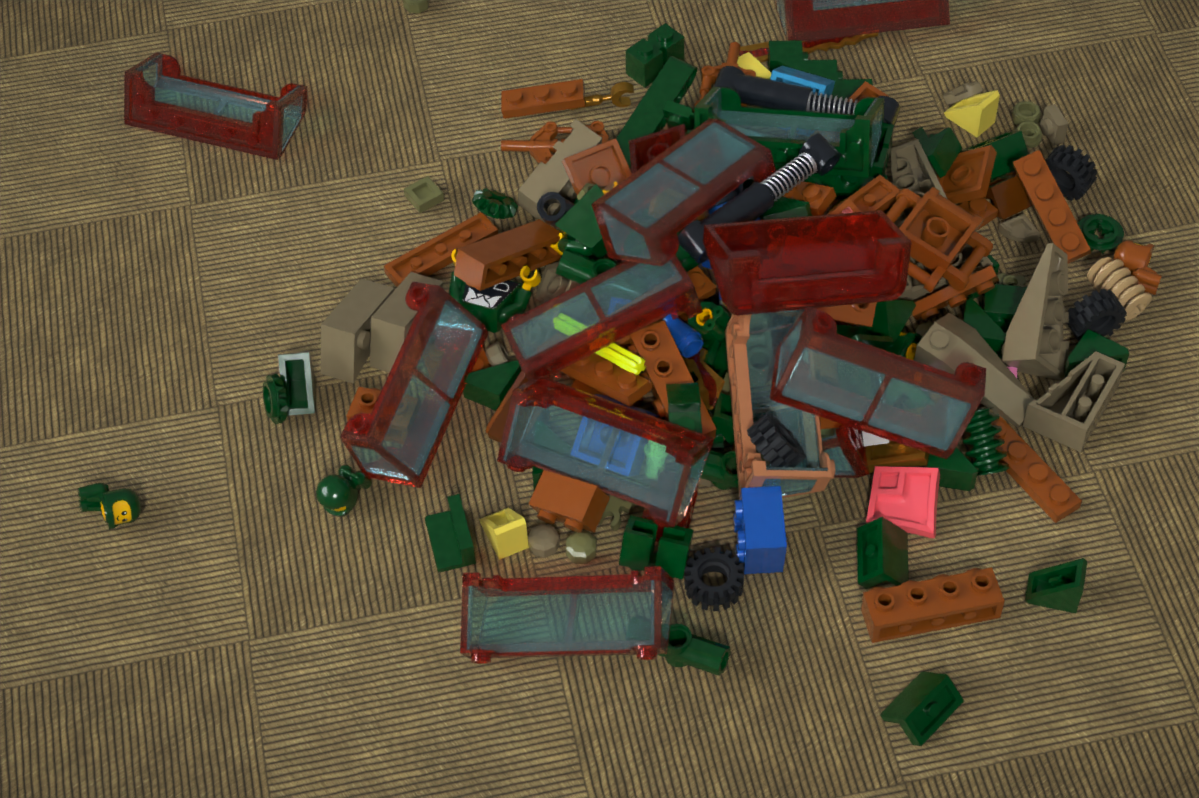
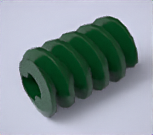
[958,407,1010,476]

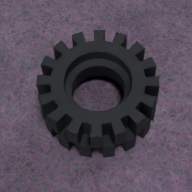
[1045,145,1097,201]
[1066,289,1127,341]
[747,413,806,470]
[684,547,744,611]

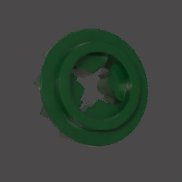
[472,188,518,219]
[1078,214,1124,255]
[262,374,288,424]

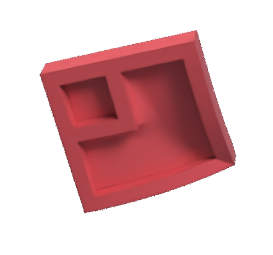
[866,466,940,538]

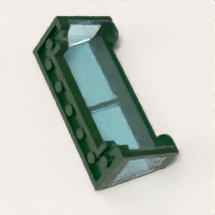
[694,87,885,178]

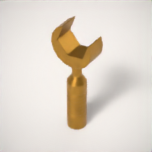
[570,82,634,110]

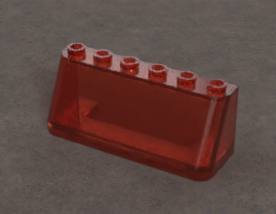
[703,210,912,315]

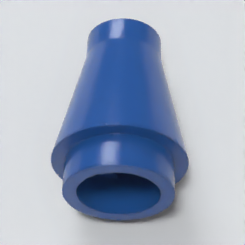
[662,313,703,358]

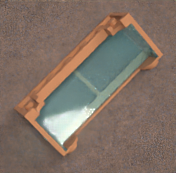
[725,300,835,499]

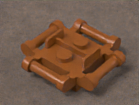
[873,187,993,293]

